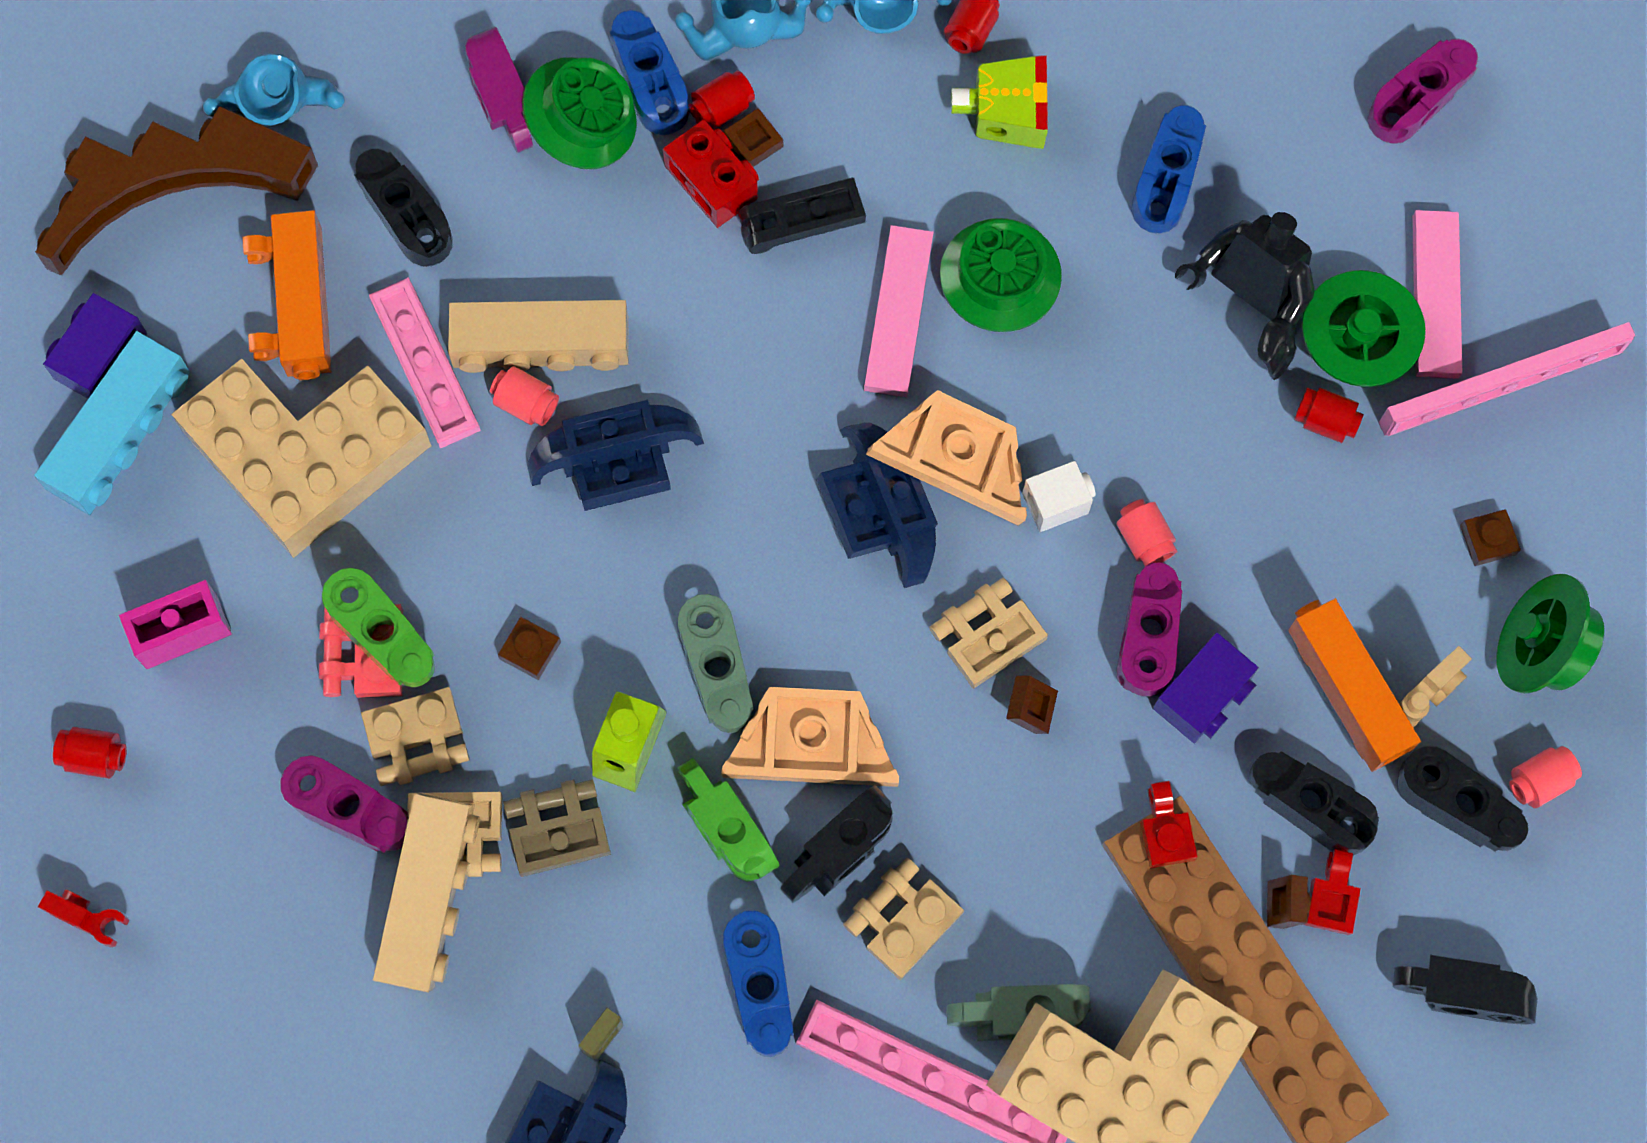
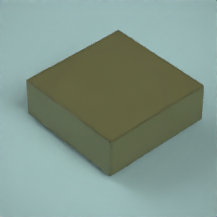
[578,1008,623,1061]

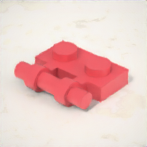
[319,604,403,698]

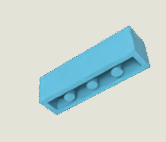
[34,331,190,516]

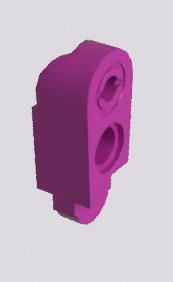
[465,27,533,153]
[1367,39,1478,143]
[1116,562,1182,696]
[281,755,409,853]

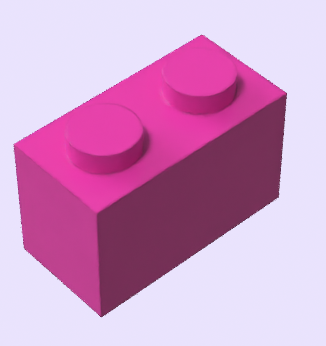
[119,580,232,669]

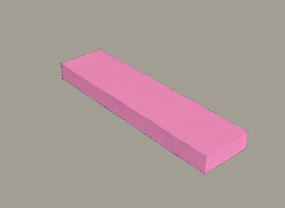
[1413,210,1462,379]
[864,225,933,397]
[369,277,481,449]

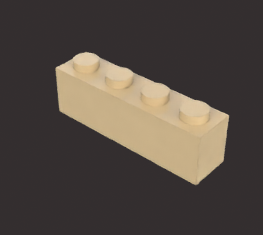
[448,300,629,373]
[373,793,480,992]

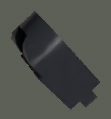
[354,149,453,267]
[1397,746,1528,852]
[1250,751,1379,855]
[780,785,893,903]
[1393,955,1537,1025]

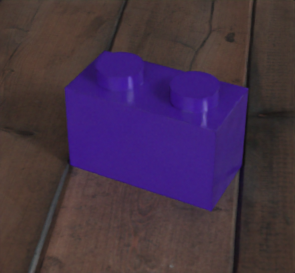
[43,293,147,399]
[1153,632,1259,744]

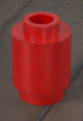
[944,0,1000,54]
[689,70,755,130]
[1294,387,1364,443]
[53,726,127,779]

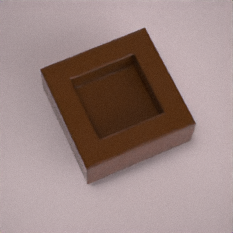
[724,108,784,167]
[1460,509,1521,566]
[498,616,561,680]
[1006,675,1058,734]
[1267,875,1311,929]

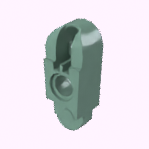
[678,594,753,733]
[946,984,1091,1041]

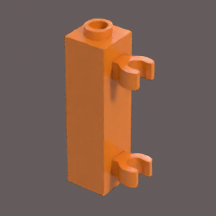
[242,210,332,380]
[1288,598,1421,772]

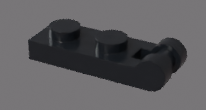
[738,177,866,254]

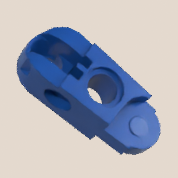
[609,10,689,135]
[1131,105,1206,233]
[723,911,794,1057]

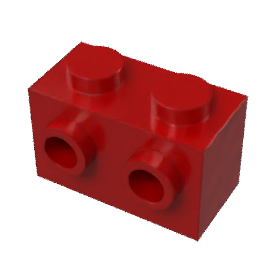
[663,119,759,228]

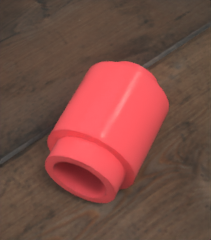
[490,366,559,426]
[1116,499,1177,566]
[1509,746,1582,808]

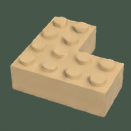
[171,358,431,558]
[986,970,1258,1143]

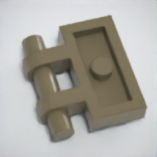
[503,779,611,877]

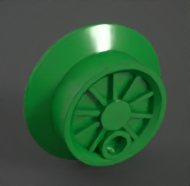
[522,57,637,169]
[940,218,1062,332]
[1302,270,1426,387]
[1496,574,1604,693]

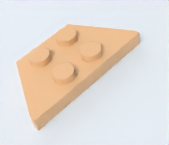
[866,390,1027,526]
[722,687,899,787]

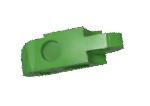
[322,568,435,687]
[677,758,780,881]

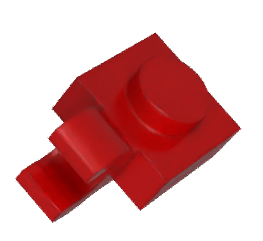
[1140,781,1198,868]
[1303,849,1361,935]
[37,889,130,947]

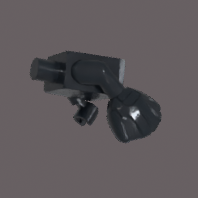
[1175,212,1315,380]

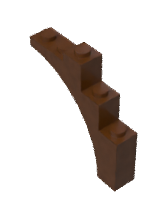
[35,106,318,276]

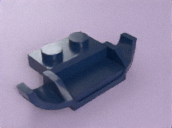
[528,399,704,511]
[816,422,938,588]
[505,1059,627,1143]

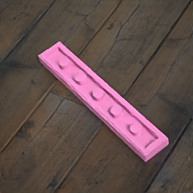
[1379,322,1635,436]
[796,1000,1067,1143]

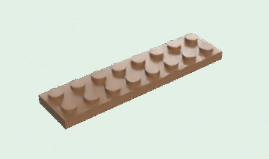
[1102,796,1389,1143]

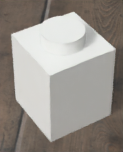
[1022,461,1096,532]

